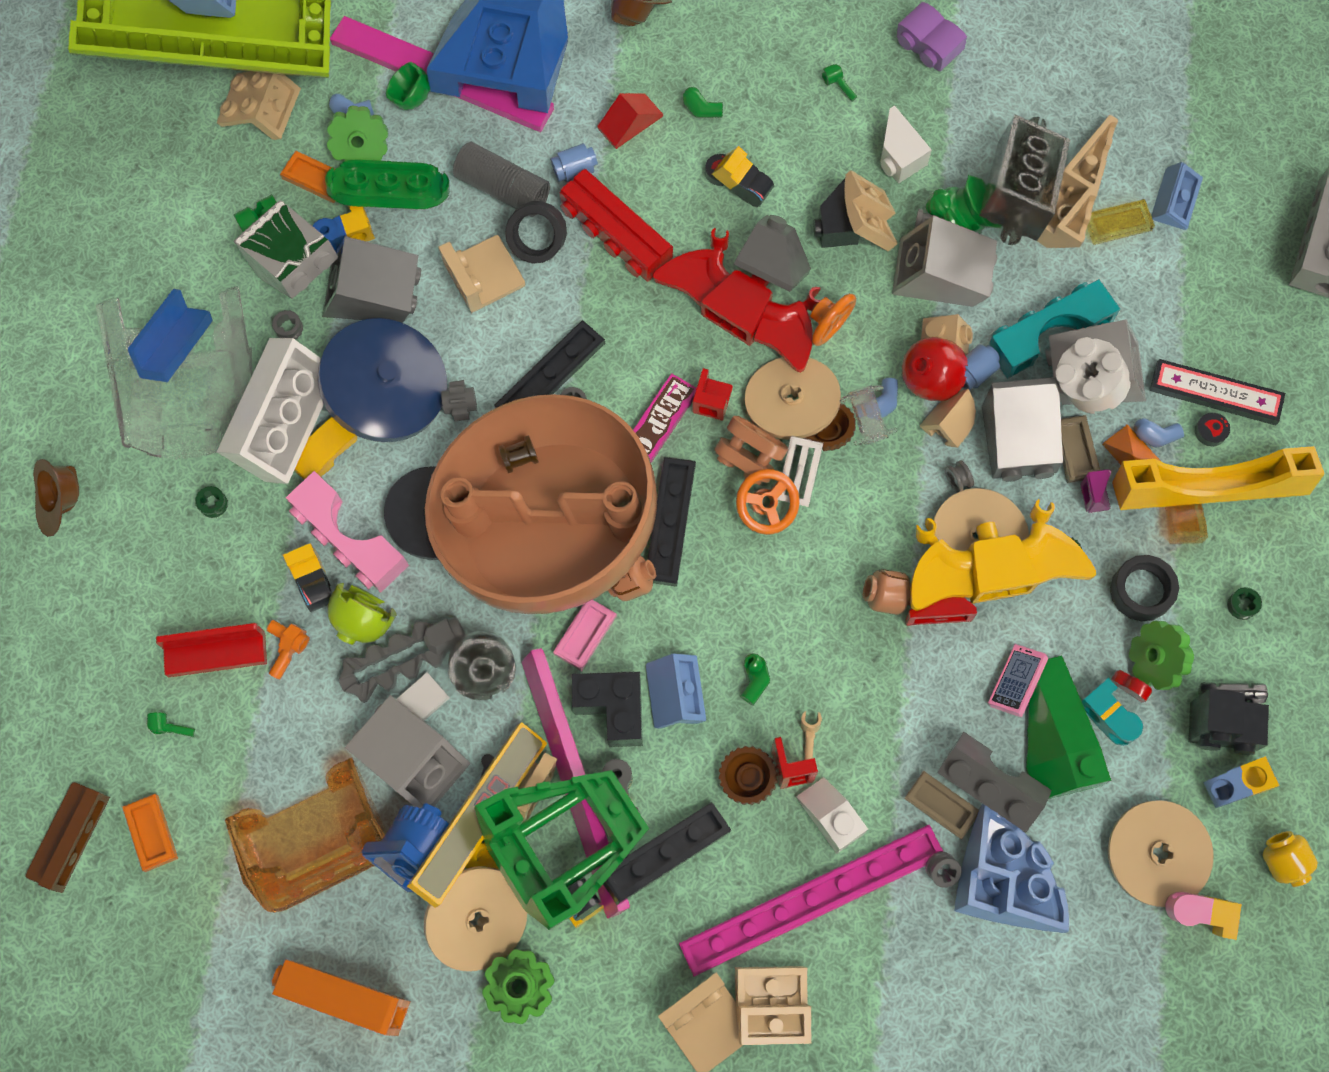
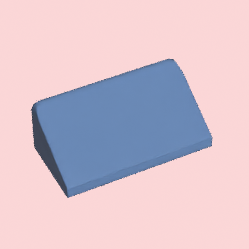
[1150,162,1203,230]

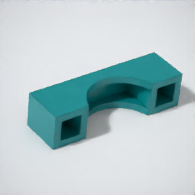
[989,279,1120,379]

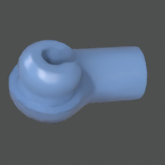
[329,94,374,115]
[864,378,898,419]
[1133,418,1184,448]

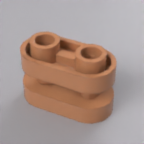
[714,416,788,485]

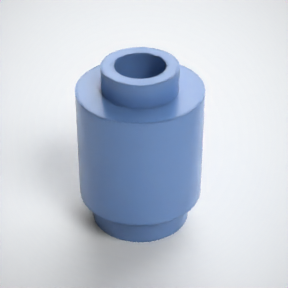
[550,143,598,182]
[962,344,1000,391]

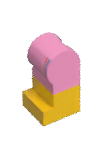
[1165,892,1242,940]

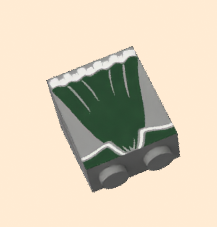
[234,200,338,299]

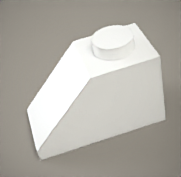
[880,106,932,184]
[796,777,868,854]

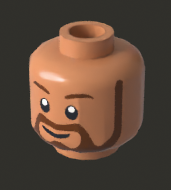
[608,555,656,601]
[863,569,911,615]

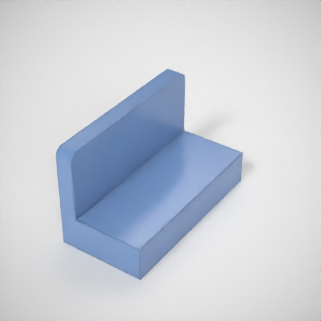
[646,653,706,729]

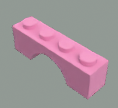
[286,471,409,593]

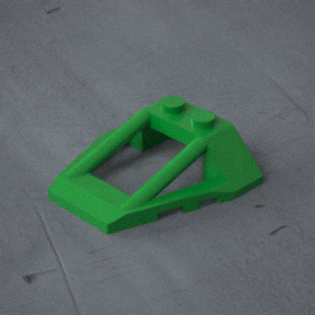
[474,770,649,930]

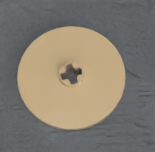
[745,357,841,440]
[933,488,1029,551]
[1108,800,1213,907]
[424,866,527,971]

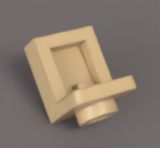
[921,314,973,355]

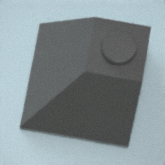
[734,215,811,292]

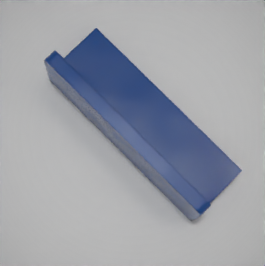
[128,289,213,382]

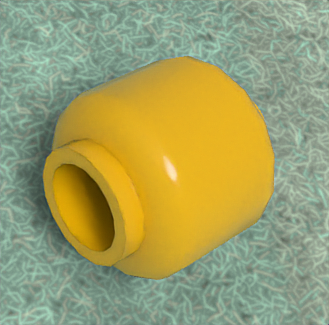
[1263,831,1318,887]

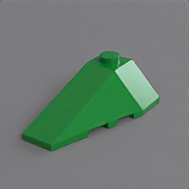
[1026,656,1111,799]

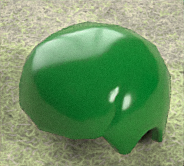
[385,62,430,111]

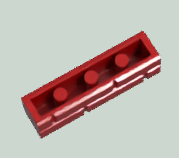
[559,169,673,282]

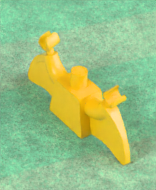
[910,499,1096,611]

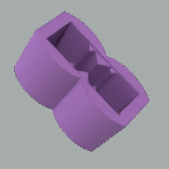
[896,2,967,71]

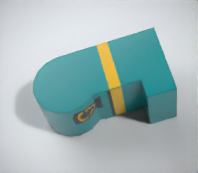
[1082,677,1143,746]

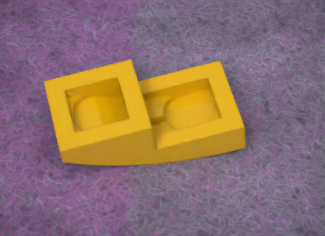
[294,417,358,480]

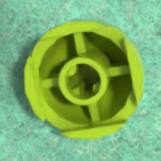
[327,583,397,645]

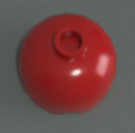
[901,337,968,401]

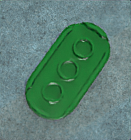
[325,160,450,209]

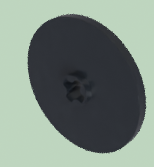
[384,466,439,560]

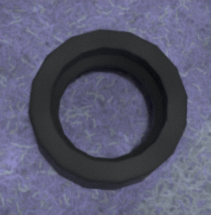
[505,201,567,264]
[1110,555,1180,622]

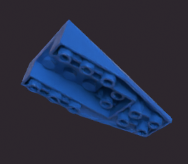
[427,0,568,113]

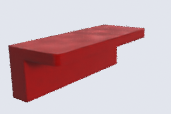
[156,623,267,678]

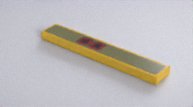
[407,722,547,908]

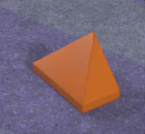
[1102,424,1161,465]

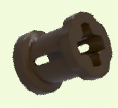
[498,435,539,474]

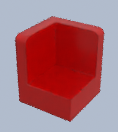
[693,368,733,421]

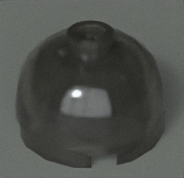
[448,631,516,700]

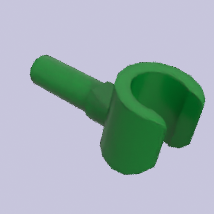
[822,64,857,102]
[147,712,195,737]

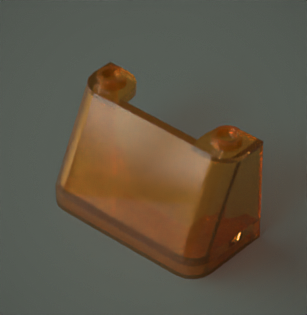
[225,757,387,913]

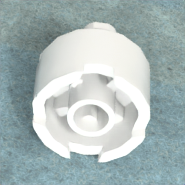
[1056,337,1131,414]

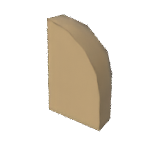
[920,389,976,448]

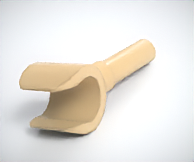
[800,711,822,760]

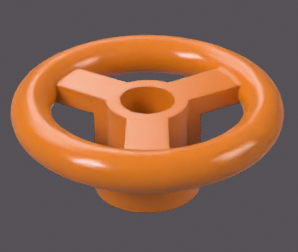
[810,293,856,346]
[736,469,799,535]

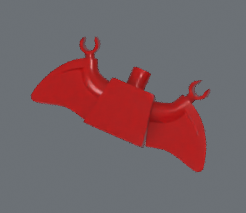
[653,228,825,373]

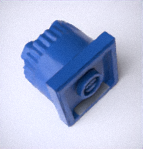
[361,803,450,892]

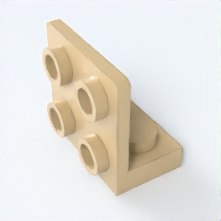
[217,71,301,140]
[438,235,526,313]
[658,972,743,1072]

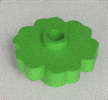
[327,105,388,168]
[1129,621,1194,690]
[482,949,555,1024]

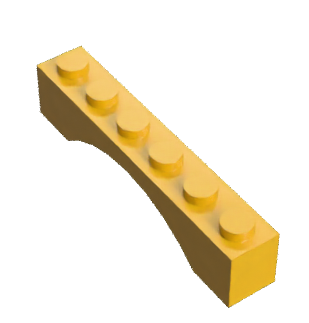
[1112,446,1325,510]

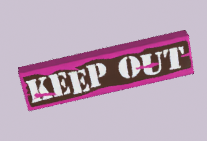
[633,373,697,463]

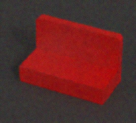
[771,737,818,789]

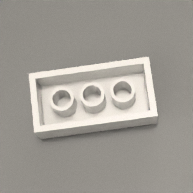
[217,338,324,484]

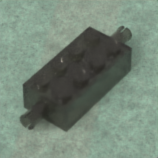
[979,114,1071,245]

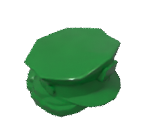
[925,175,1006,234]

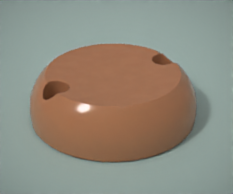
[425,394,657,614]

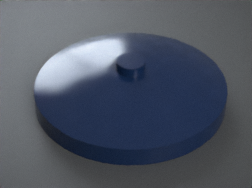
[317,318,447,442]

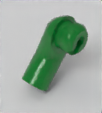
[682,87,723,118]
[740,653,771,706]

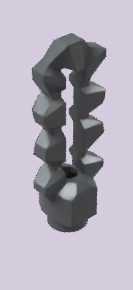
[339,616,468,703]

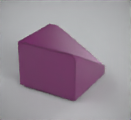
[1080,470,1111,513]

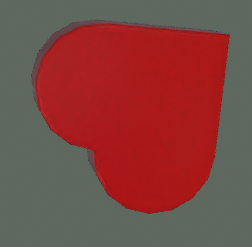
[1111,670,1153,703]

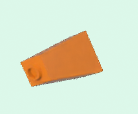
[272,959,411,1036]

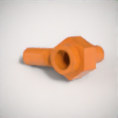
[267,620,310,680]

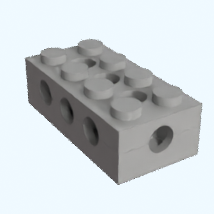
[1289,167,1329,298]

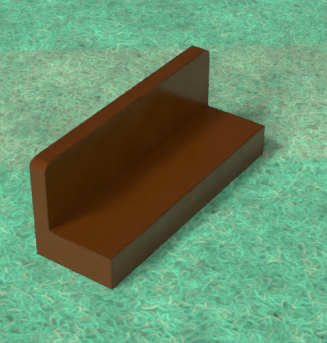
[25,782,110,893]

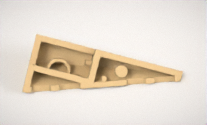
[1021,115,1118,248]

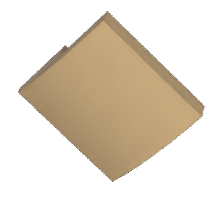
[845,170,898,252]
[735,966,811,1045]

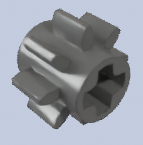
[441,380,477,421]

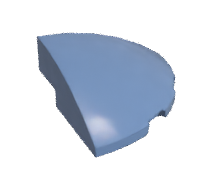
[954,803,1069,933]

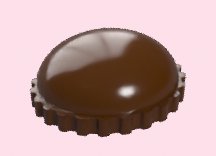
[804,404,856,451]
[719,746,778,806]

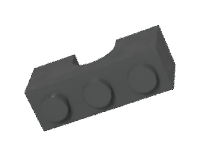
[937,732,1052,832]

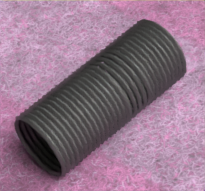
[453,141,550,217]

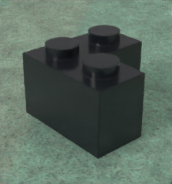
[572,671,643,747]
[1188,689,1269,755]

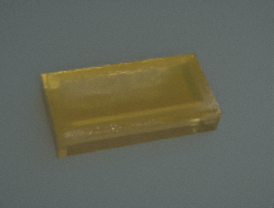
[1087,199,1155,245]

